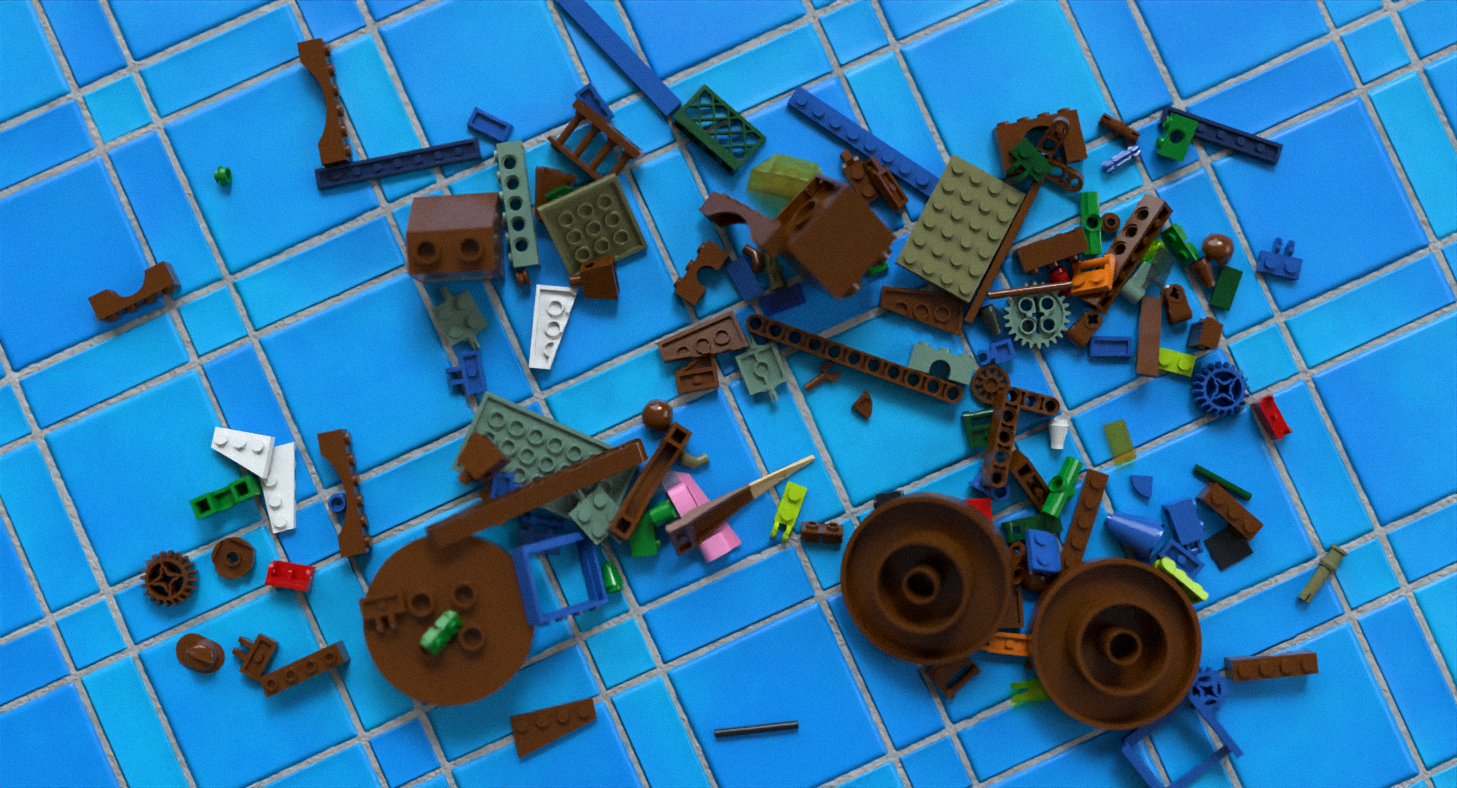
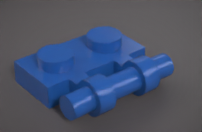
[517,514,564,556]

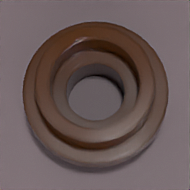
[1101,212,1121,233]

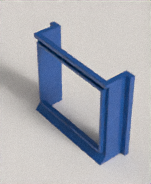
[1119,691,1244,788]

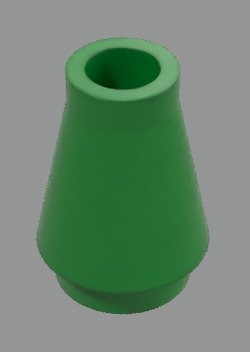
[601,561,624,594]

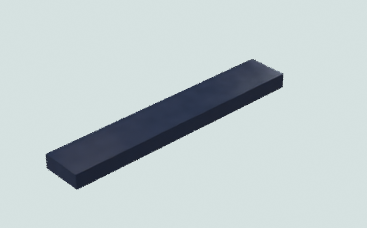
[1157,105,1283,166]

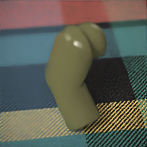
[678,450,709,469]

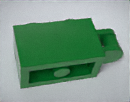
[630,506,661,558]

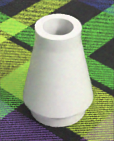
[1048,418,1069,449]

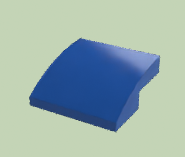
[1146,538,1205,580]

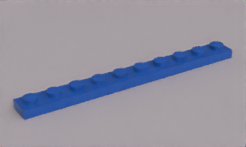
[787,85,939,198]

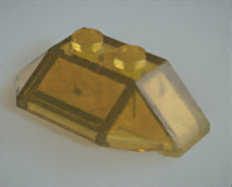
[746,153,823,201]

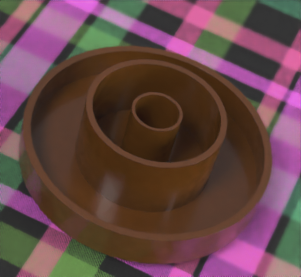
[840,492,1014,665]
[363,534,537,706]
[1027,557,1202,730]

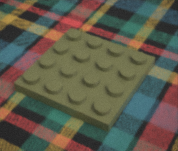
[537,173,648,275]

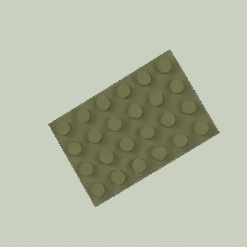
[894,154,1026,304]

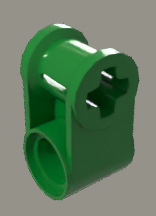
[649,498,680,527]

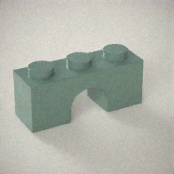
[906,341,975,386]

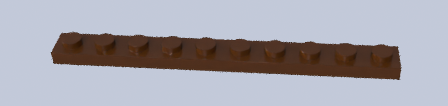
[1024,469,1109,670]

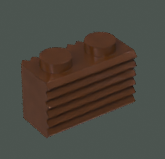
[1186,317,1224,352]

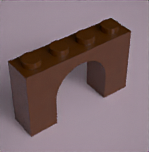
[992,108,1088,179]

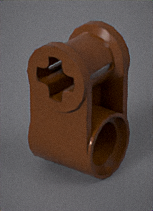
[1160,284,1192,326]
[1063,310,1102,350]
[1009,542,1029,585]

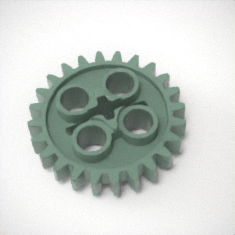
[1002,281,1071,349]

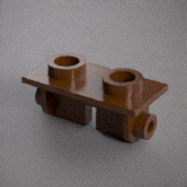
[800,521,844,545]

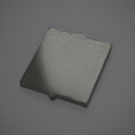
[1146,247,1176,289]

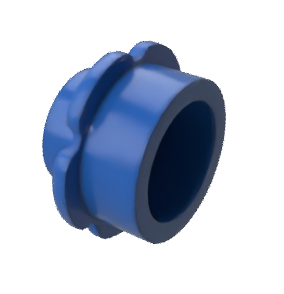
[328,493,347,514]

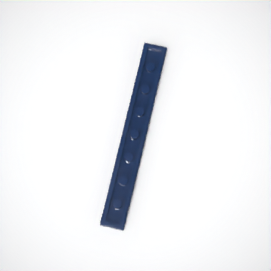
[314,137,482,191]

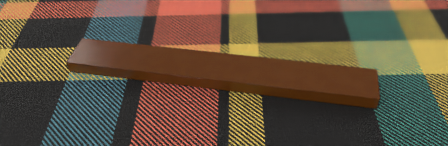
[963,176,1046,325]

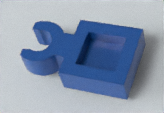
[977,338,1017,366]

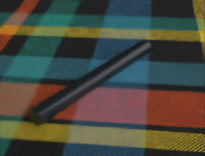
[714,720,799,738]

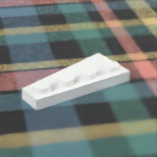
[529,285,579,370]

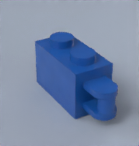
[1162,497,1206,555]

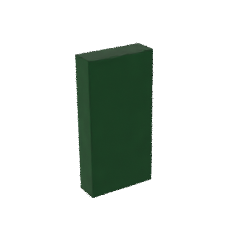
[1208,265,1243,311]

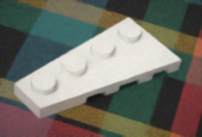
[259,442,296,533]

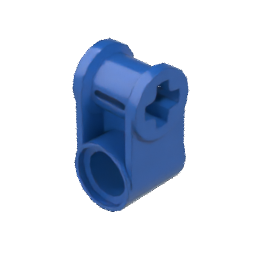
[968,466,1010,501]

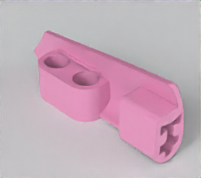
[662,471,742,563]

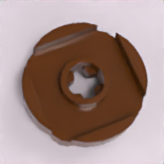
[211,537,256,579]

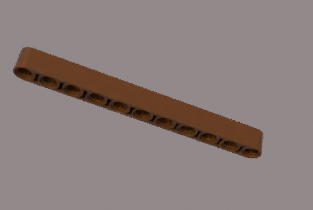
[746,314,963,404]
[424,438,648,550]

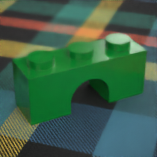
[189,475,263,520]

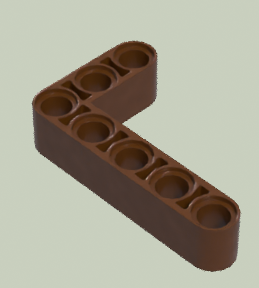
[981,387,1060,489]

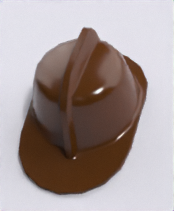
[176,633,225,674]

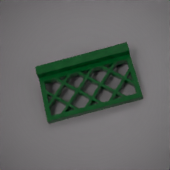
[671,84,767,176]

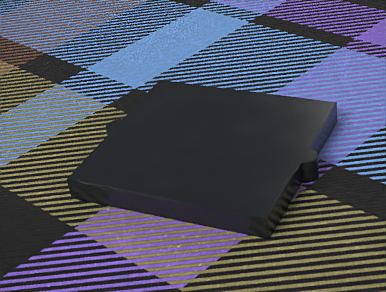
[1204,527,1253,570]

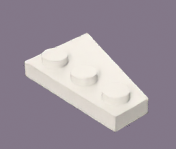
[211,427,275,479]

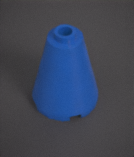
[1103,511,1166,561]

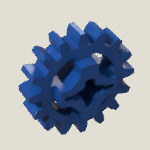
[1189,666,1229,713]

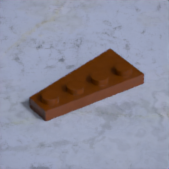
[879,286,965,337]
[657,310,750,363]
[510,697,597,758]

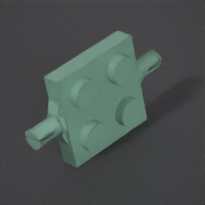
[431,286,489,351]
[735,334,789,403]
[567,486,621,546]

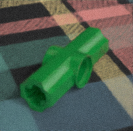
[1079,191,1102,256]
[1041,456,1083,520]

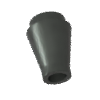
[978,304,1002,336]

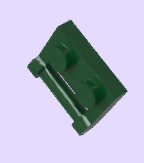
[962,408,1007,449]

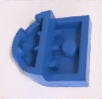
[1025,529,1062,577]

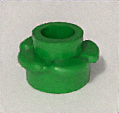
[214,166,232,186]

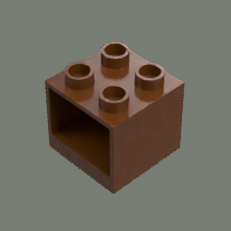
[773,173,897,301]

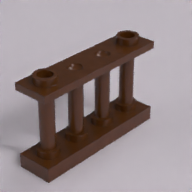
[547,99,645,181]

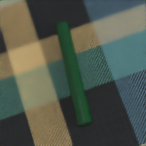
[1192,464,1252,501]

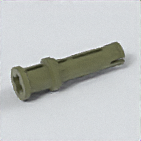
[762,252,788,292]
[1298,544,1348,604]

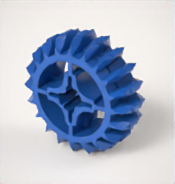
[1191,361,1250,418]

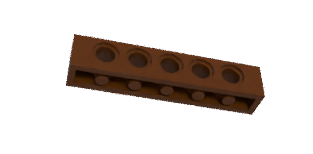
[1077,194,1173,315]

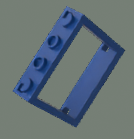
[511,531,608,628]

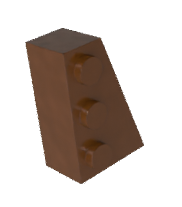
[1013,226,1089,276]

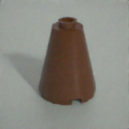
[535,166,577,224]

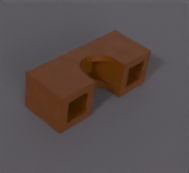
[673,240,730,307]
[1195,482,1264,541]

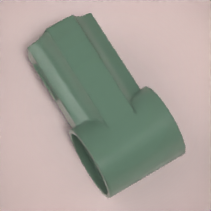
[1119,261,1158,305]

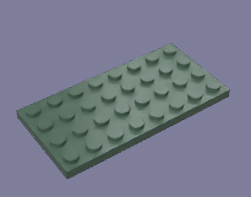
[451,391,638,521]

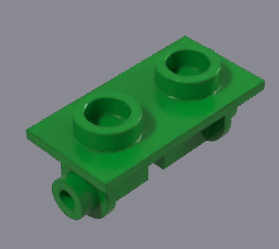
[1160,223,1199,267]
[420,610,463,656]

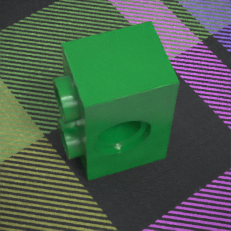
[1154,113,1199,162]

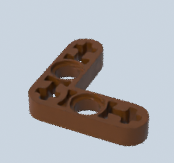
[1035,116,1084,192]

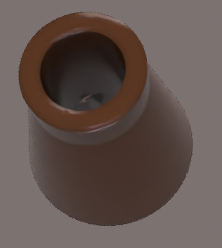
[1190,256,1216,289]

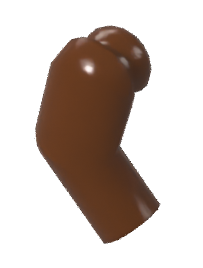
[741,243,765,273]

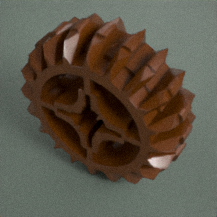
[140,550,199,607]

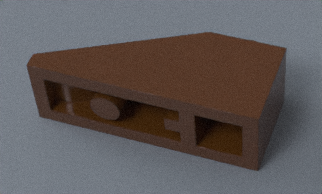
[1008,449,1050,513]

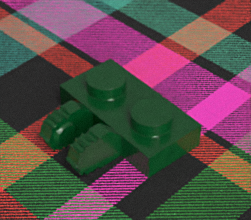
[1005,137,1054,184]

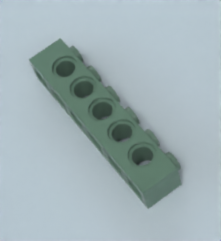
[494,140,541,270]

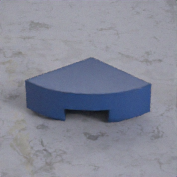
[1130,475,1153,497]

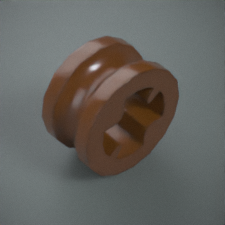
[515,267,531,288]

